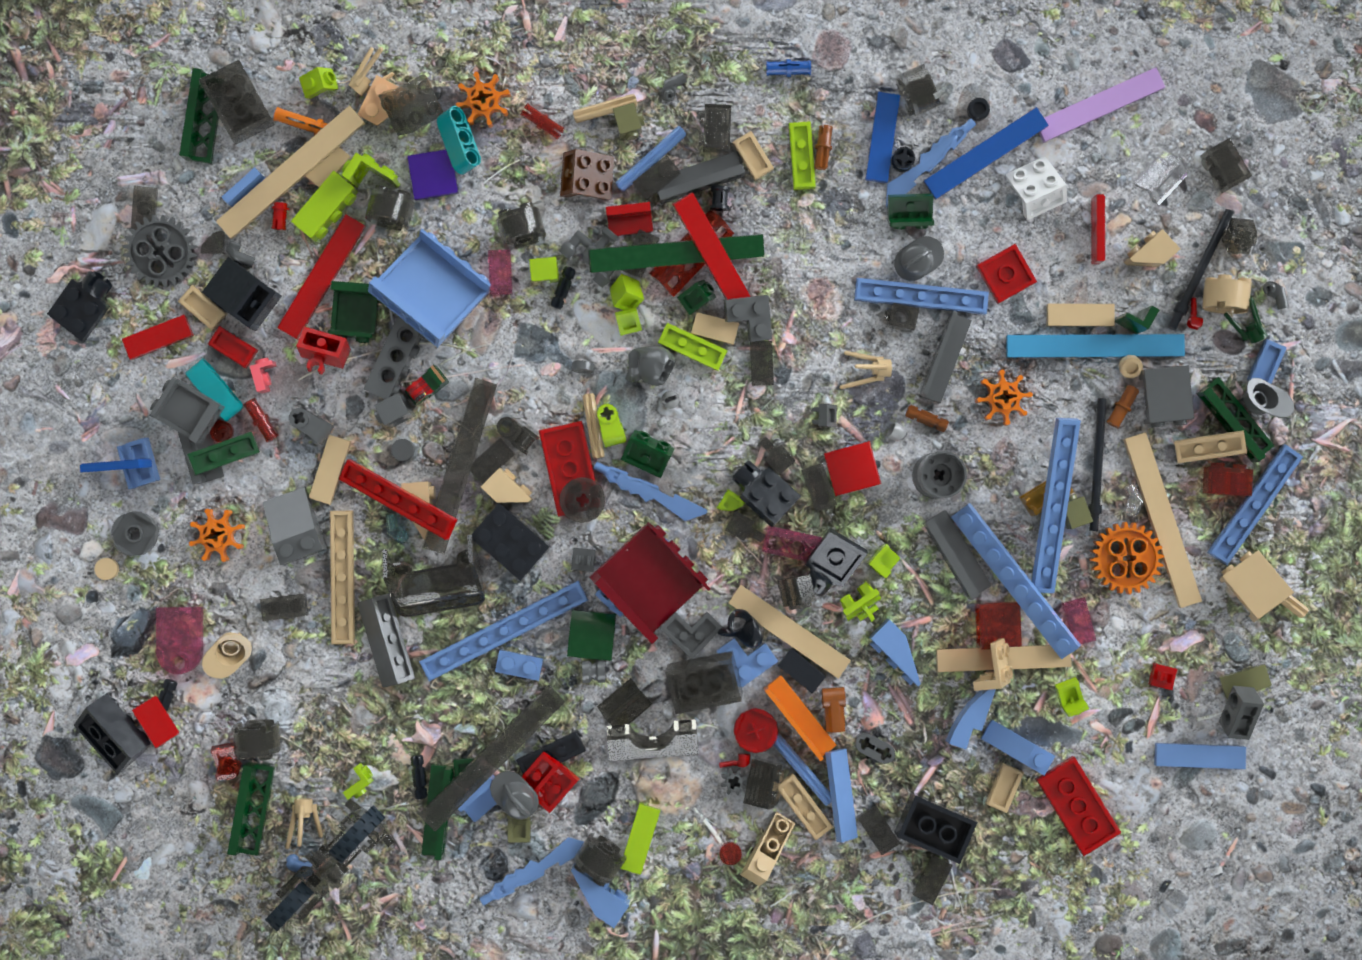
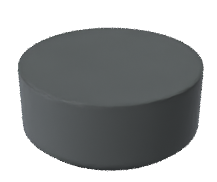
[571,360,594,374]
[391,439,415,461]

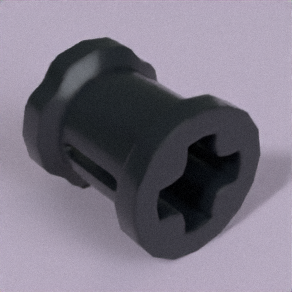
[710,185,730,212]

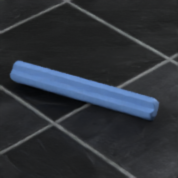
[616,126,686,192]
[774,733,831,806]

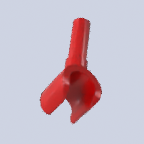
[1187,298,1203,330]
[719,753,750,768]

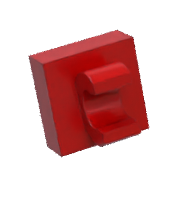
[1148,663,1178,690]

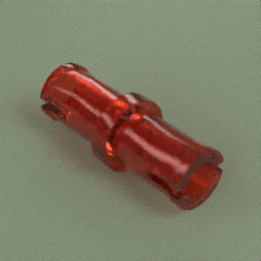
[520,103,565,140]
[243,398,279,443]

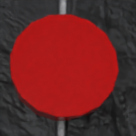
[734,708,779,753]

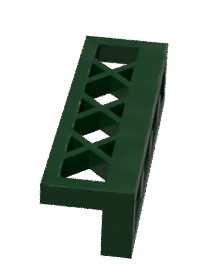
[179,68,225,164]
[1196,377,1274,463]
[227,762,275,856]
[421,764,454,860]

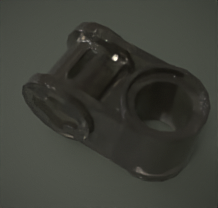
[497,417,540,455]

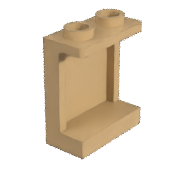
[1219,550,1294,622]

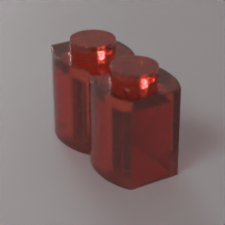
[1202,463,1253,496]

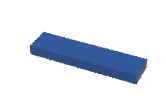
[865,92,900,183]

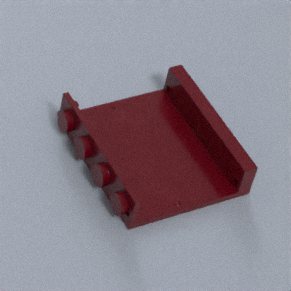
[589,522,711,644]

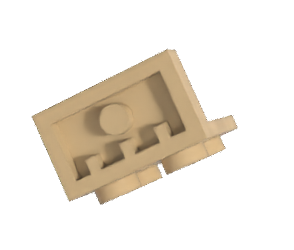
[973,638,1013,691]

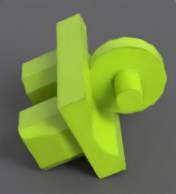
[840,582,881,622]

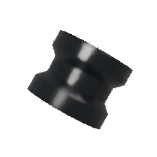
[891,147,915,172]

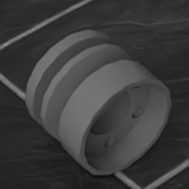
[912,451,967,499]

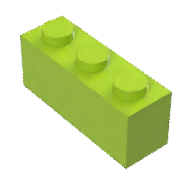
[291,170,358,242]

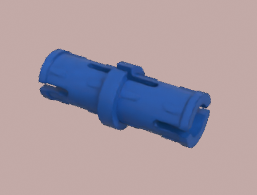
[766,59,811,77]

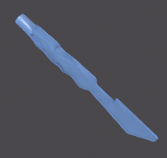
[886,118,976,207]
[593,462,707,521]
[480,837,591,905]

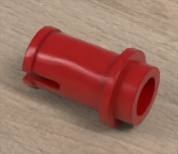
[271,202,289,231]

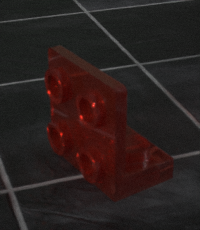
[975,602,1022,650]

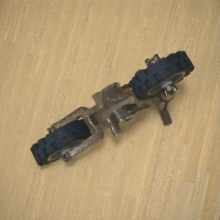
[265,799,394,931]

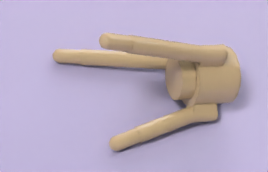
[348,47,394,96]
[839,351,892,390]
[285,798,323,850]

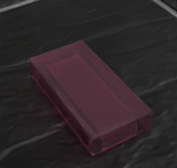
[488,249,513,296]
[1062,597,1096,644]

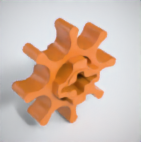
[456,72,511,128]
[975,369,1033,426]
[189,509,245,562]

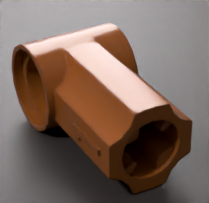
[821,687,846,733]

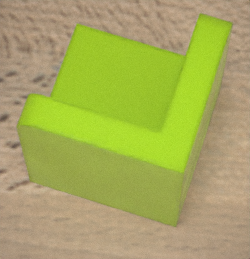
[529,257,559,283]
[609,274,644,310]
[867,543,900,579]

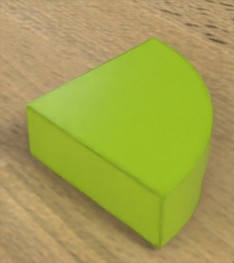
[716,489,745,511]

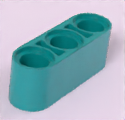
[436,106,481,175]
[185,358,244,421]

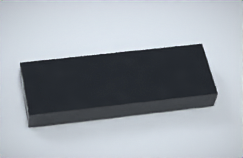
[516,730,586,774]

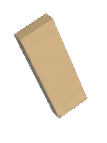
[1046,303,1115,327]
[1174,430,1247,463]
[309,435,351,505]
[775,772,833,841]

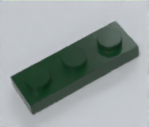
[186,431,260,476]

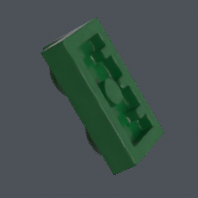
[621,430,675,478]

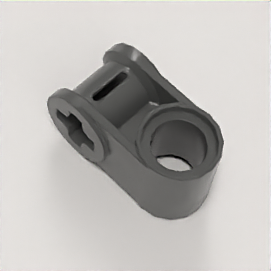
[289,408,334,445]

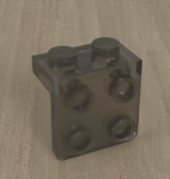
[378,74,443,136]

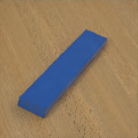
[923,107,1049,200]

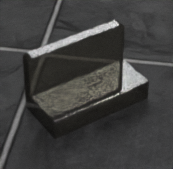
[597,678,653,732]

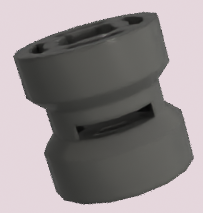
[582,660,606,683]

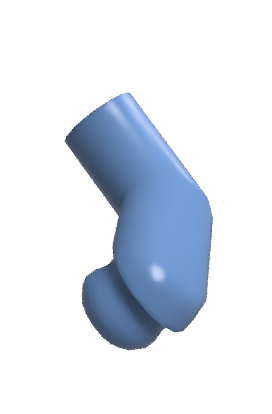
[286,854,320,875]

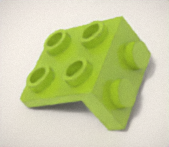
[342,153,401,189]

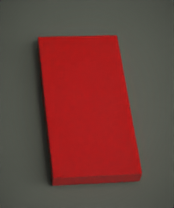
[539,421,602,517]
[1035,756,1121,856]

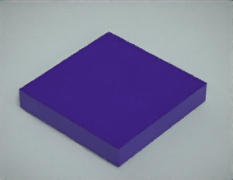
[407,149,459,201]

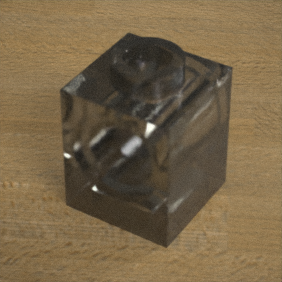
[884,303,919,333]

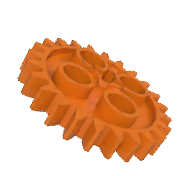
[1089,522,1164,594]

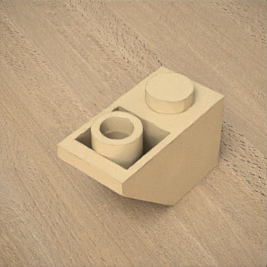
[1124,229,1180,267]
[481,468,533,503]

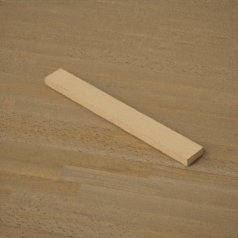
[216,105,366,239]
[1123,432,1202,608]

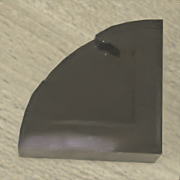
[200,231,225,254]

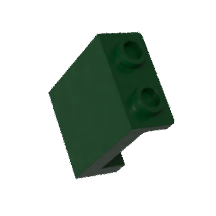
[328,281,379,343]

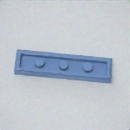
[1154,743,1246,769]
[825,748,858,842]

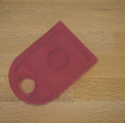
[156,607,203,674]

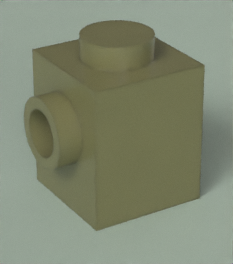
[613,103,645,140]
[1065,494,1093,529]

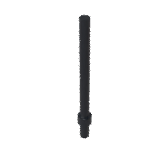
[1168,209,1234,331]
[1088,398,1107,532]

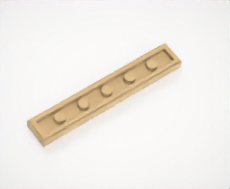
[330,510,355,645]
[728,584,851,679]
[936,645,1072,672]

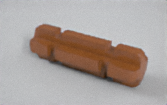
[905,405,949,432]

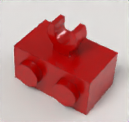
[296,327,351,375]

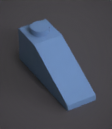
[981,719,1055,775]

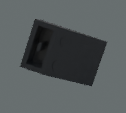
[202,257,282,331]

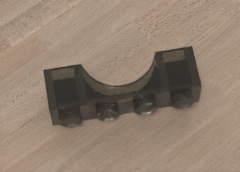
[607,719,699,761]

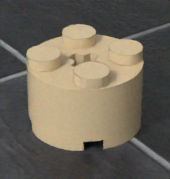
[1202,274,1251,314]

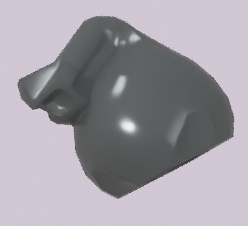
[625,346,676,386]

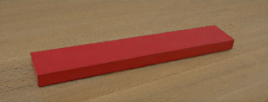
[672,192,750,299]
[277,214,366,340]
[339,459,458,540]

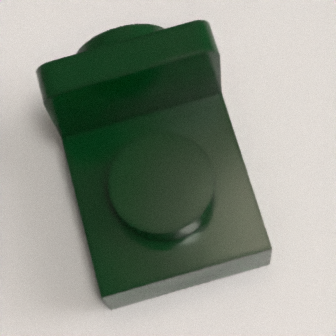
[677,280,716,315]

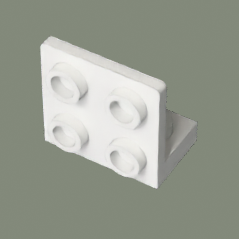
[1006,157,1067,221]

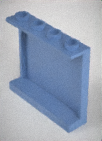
[368,229,491,348]

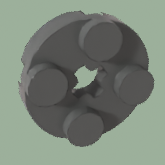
[111,512,159,556]

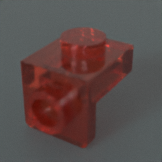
[211,742,241,781]

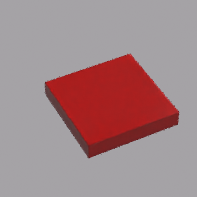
[976,243,1037,304]

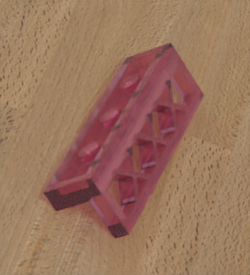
[762,526,822,561]

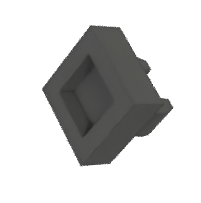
[812,404,837,428]
[571,548,596,572]

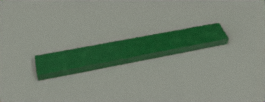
[588,234,764,273]

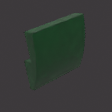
[567,609,616,661]

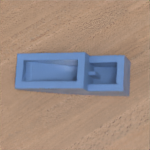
[946,689,996,749]

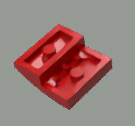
[824,441,882,496]
[522,752,580,813]

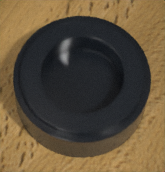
[967,98,990,121]

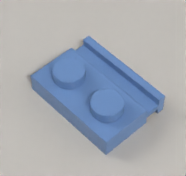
[117,437,160,489]

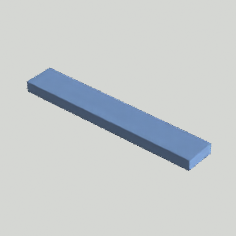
[854,278,989,315]
[1207,444,1303,565]

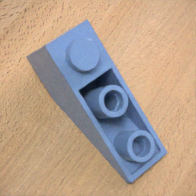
[869,618,921,687]
[571,864,630,928]

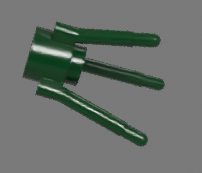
[1224,294,1268,344]

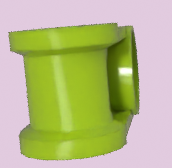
[597,404,627,448]

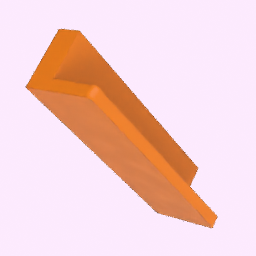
[763,674,837,761]

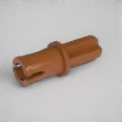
[815,125,833,170]
[1107,385,1139,429]

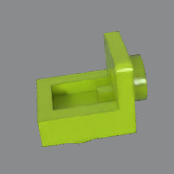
[299,67,338,99]
[1055,677,1089,717]
[342,763,374,800]

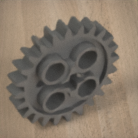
[122,215,198,287]

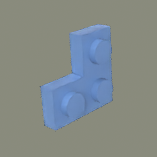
[716,638,778,687]

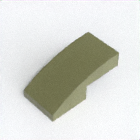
[1219,664,1272,699]
[507,815,531,843]

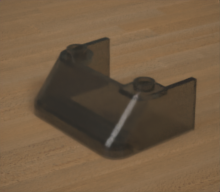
[383,535,485,617]

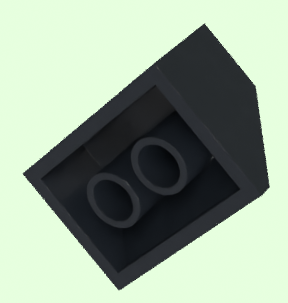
[74,693,151,775]

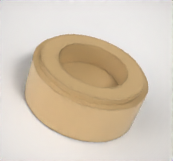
[1119,355,1143,378]
[94,558,119,580]

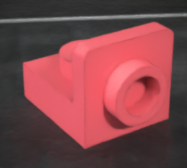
[250,358,277,394]

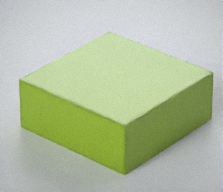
[615,307,642,336]

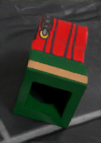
[405,364,449,406]

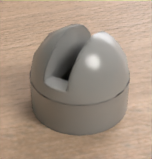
[662,391,679,409]
[887,421,906,441]

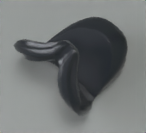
[717,609,764,648]

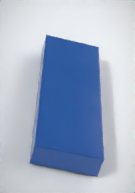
[80,458,152,473]

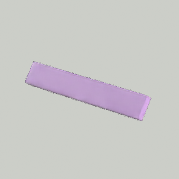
[1039,67,1165,143]

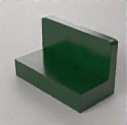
[1115,306,1160,334]

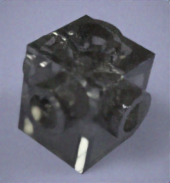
[1222,218,1257,255]

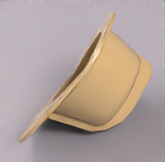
[202,632,252,679]

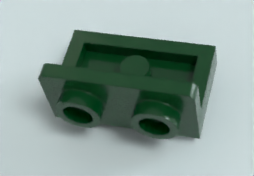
[887,193,934,230]

